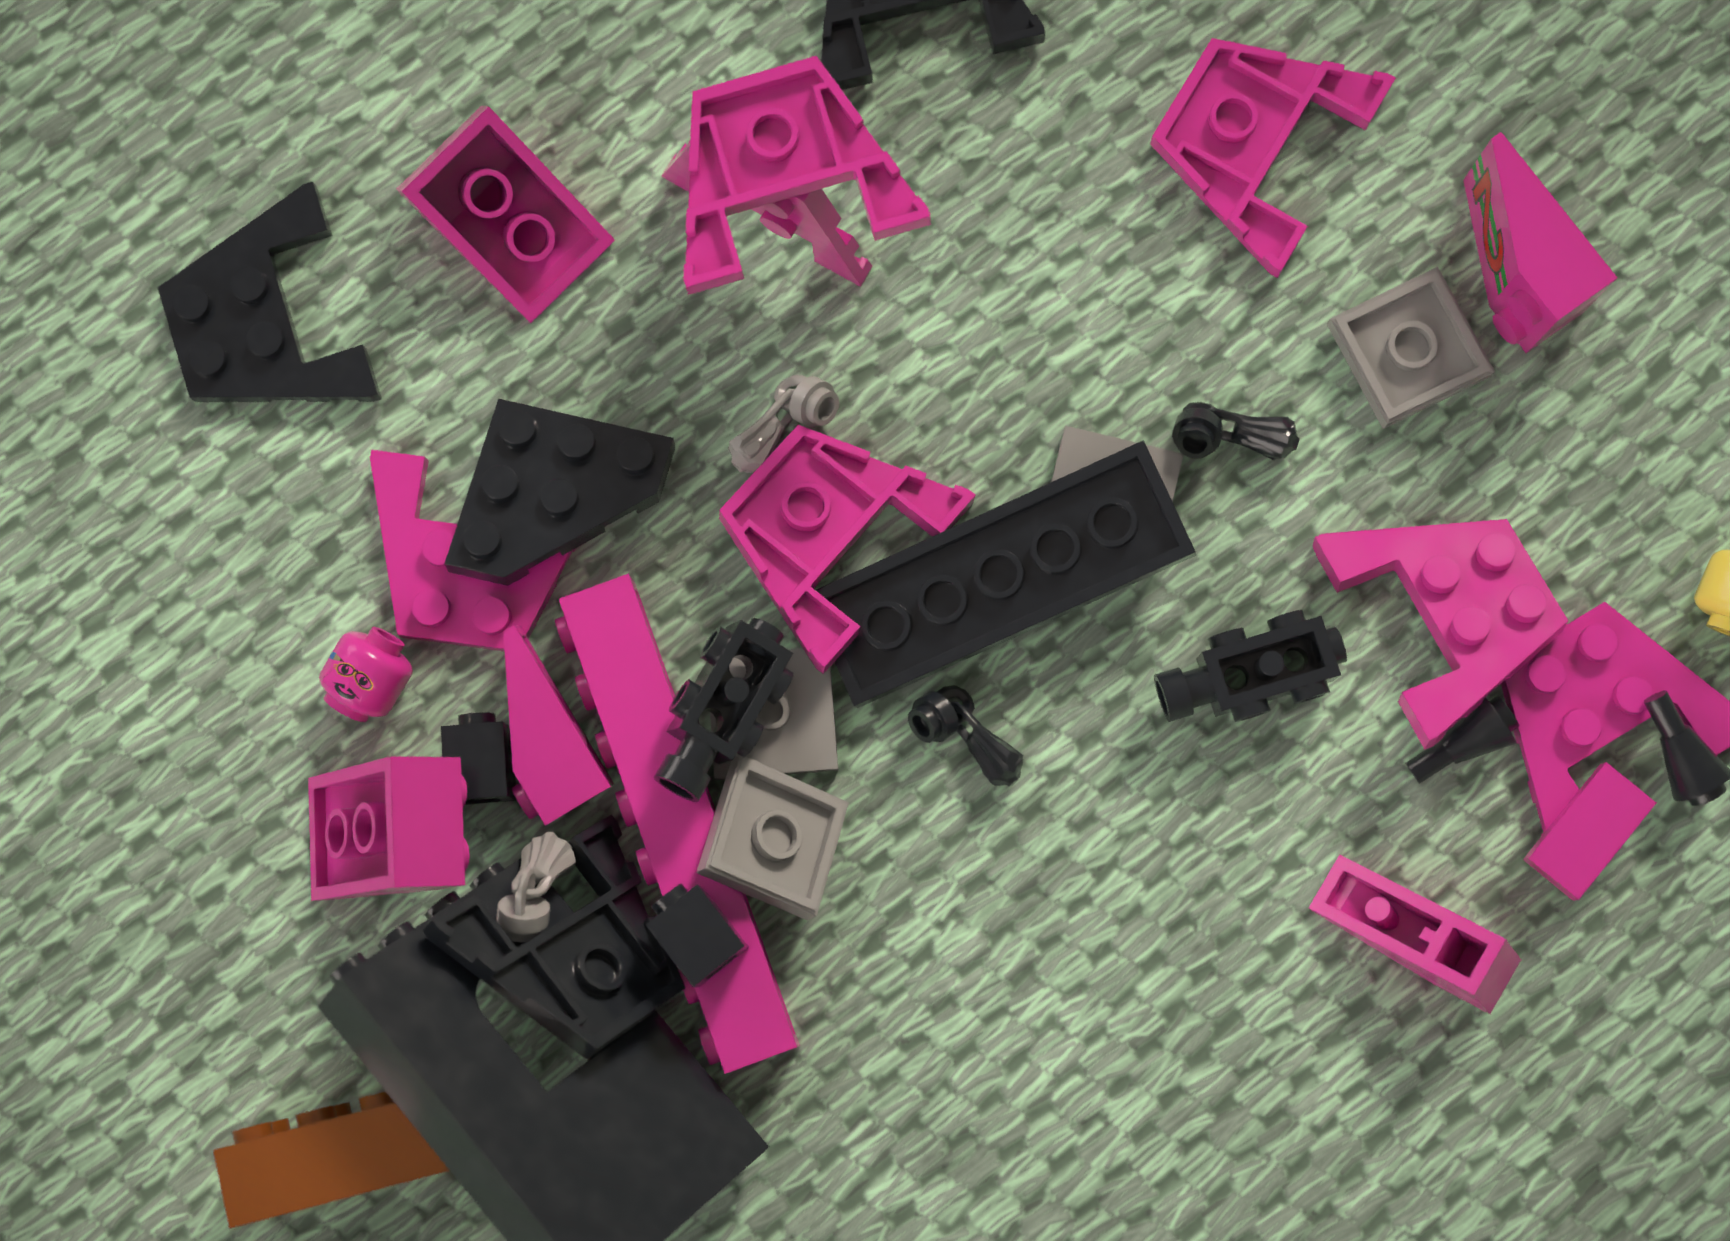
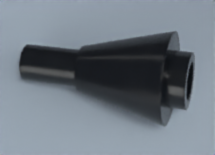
[1644,691,1730,806]
[1405,696,1520,784]

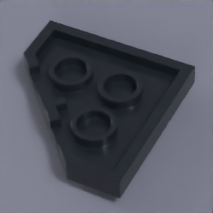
[444,399,675,586]

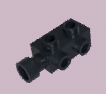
[1154,610,1347,722]
[654,618,794,802]

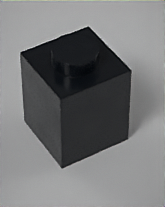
[441,712,517,805]
[646,884,749,987]

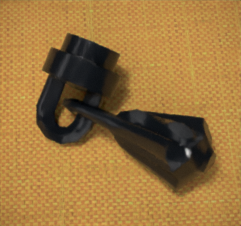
[1172,402,1300,460]
[908,685,1024,786]

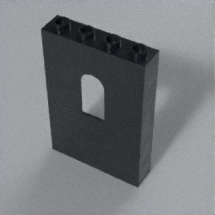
[318,858,769,1241]

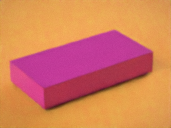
[1523,762,1656,901]

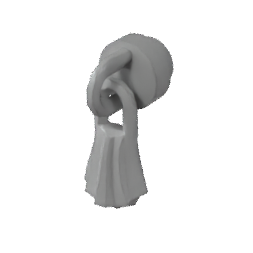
[728,375,839,473]
[497,832,576,942]

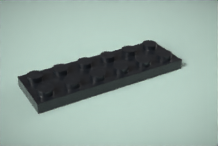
[816,440,1196,708]

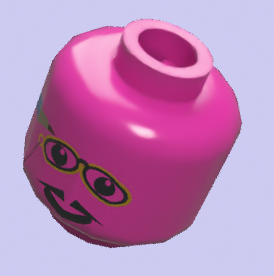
[319,627,413,722]

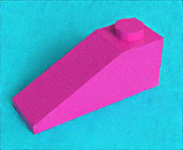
[503,625,614,826]
[1309,854,1521,1014]

